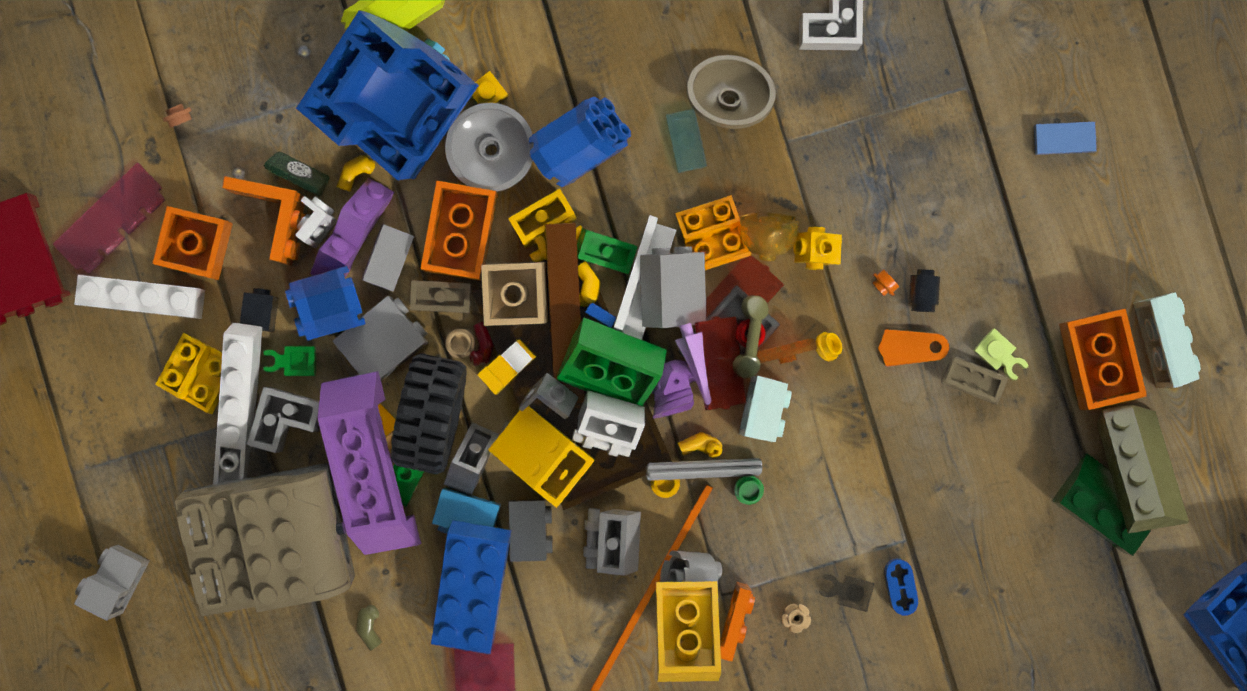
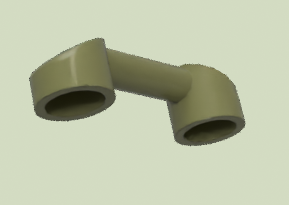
[733,295,769,378]

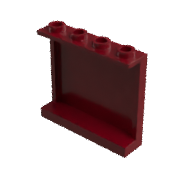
[0,193,71,326]

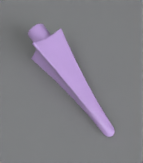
[675,323,711,405]

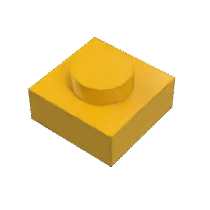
[472,71,509,104]

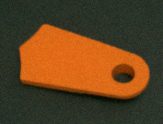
[878,329,949,366]

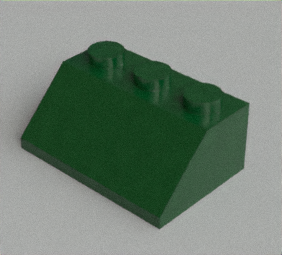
[1052,453,1151,556]

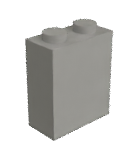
[640,246,706,328]
[333,296,429,381]

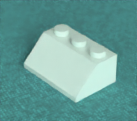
[1133,292,1201,388]

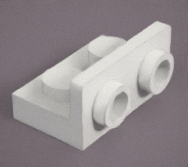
[296,196,337,248]

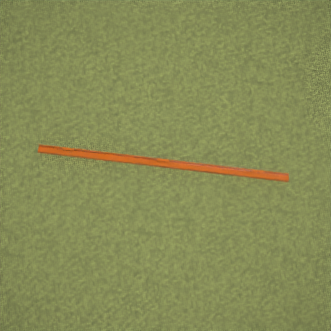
[590,484,713,691]

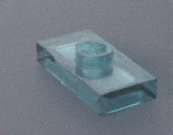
[666,109,707,173]

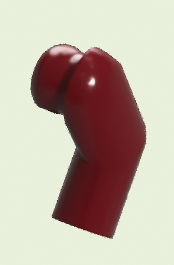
[469,322,494,367]

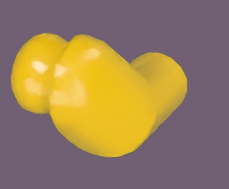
[336,155,375,192]
[578,261,600,307]

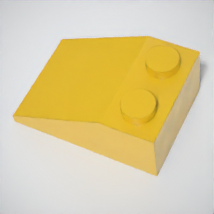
[656,581,721,682]

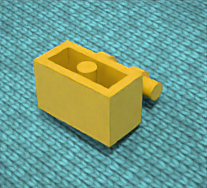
[508,188,582,262]

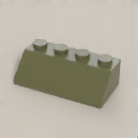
[1096,405,1189,533]

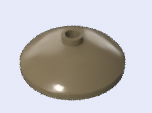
[686,55,776,129]

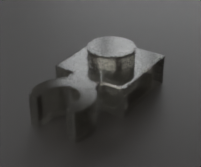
[819,574,875,612]

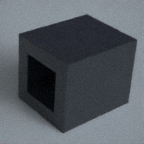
[240,288,279,332]

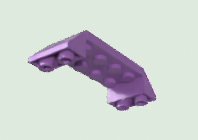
[318,371,421,555]

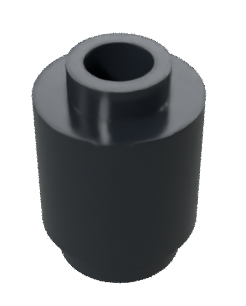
[909,269,940,312]

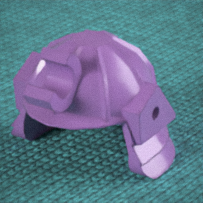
[652,358,708,418]

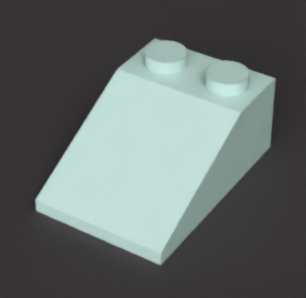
[739,376,792,442]

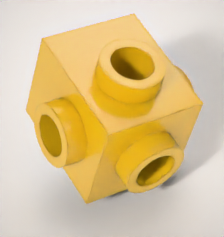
[793,227,842,270]

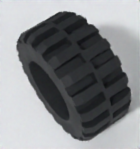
[391,353,467,474]

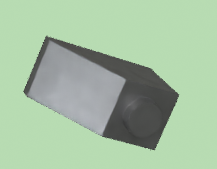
[444,423,499,496]

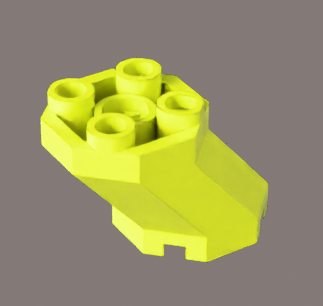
[341,0,445,31]

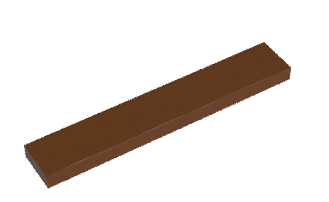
[544,223,585,403]

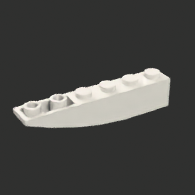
[213,323,262,484]

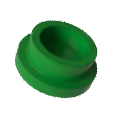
[734,475,764,505]

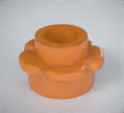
[872,269,899,296]

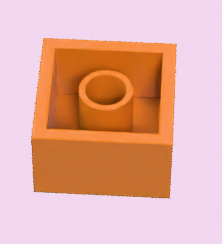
[153,206,233,280]

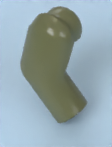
[356,605,382,651]

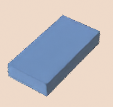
[1034,122,1097,155]

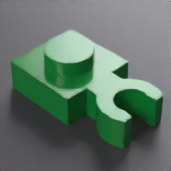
[263,346,316,376]

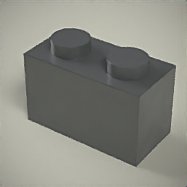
[509,499,553,562]

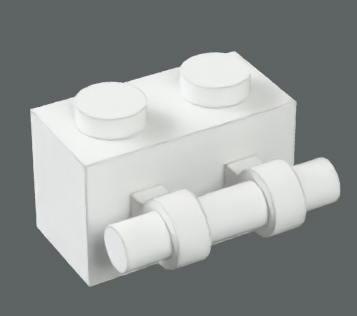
[572,391,645,457]

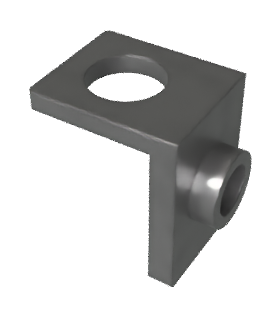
[519,373,578,419]

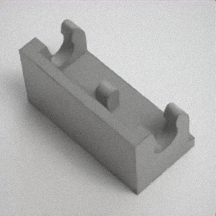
[361,224,414,292]

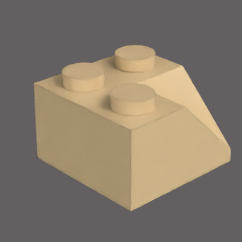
[481,262,549,326]

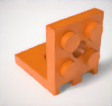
[222,176,306,266]
[720,582,755,662]

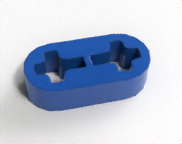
[884,559,918,616]

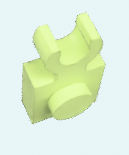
[973,328,1028,380]

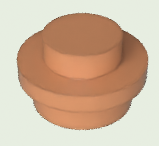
[162,104,192,128]

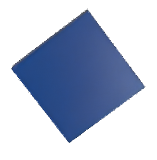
[585,303,616,328]

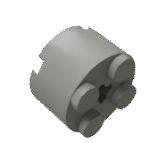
[660,551,722,603]

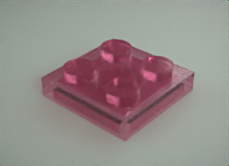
[454,643,516,691]

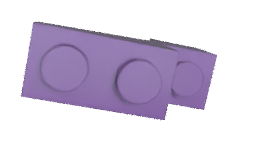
[310,178,394,277]

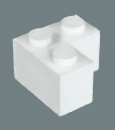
[799,0,863,50]

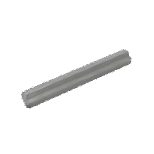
[646,458,762,480]

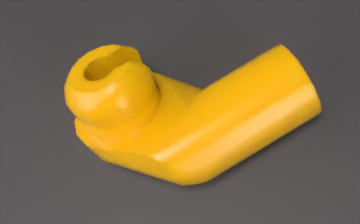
[678,432,723,458]

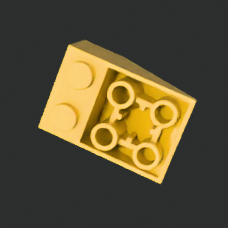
[488,406,595,508]

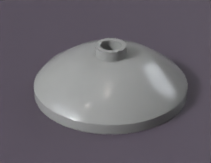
[445,103,534,192]

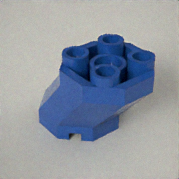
[529,97,631,187]
[285,266,366,341]

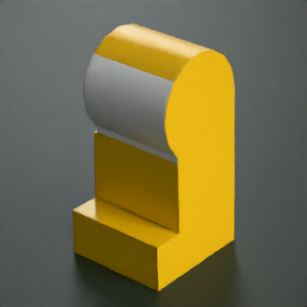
[477,339,536,395]

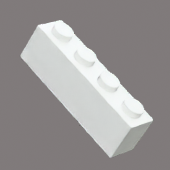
[74,275,205,319]

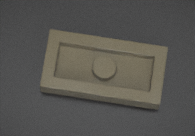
[410,280,471,313]

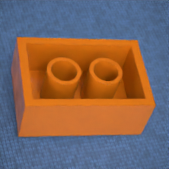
[421,181,498,282]
[1059,309,1147,410]

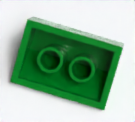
[556,318,667,406]

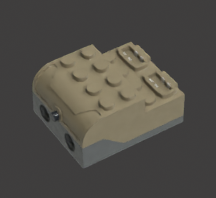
[175,463,355,617]

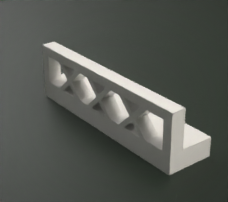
[614,215,676,340]

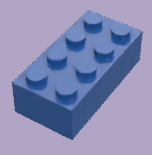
[431,520,512,654]

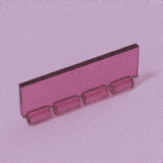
[53,162,166,274]

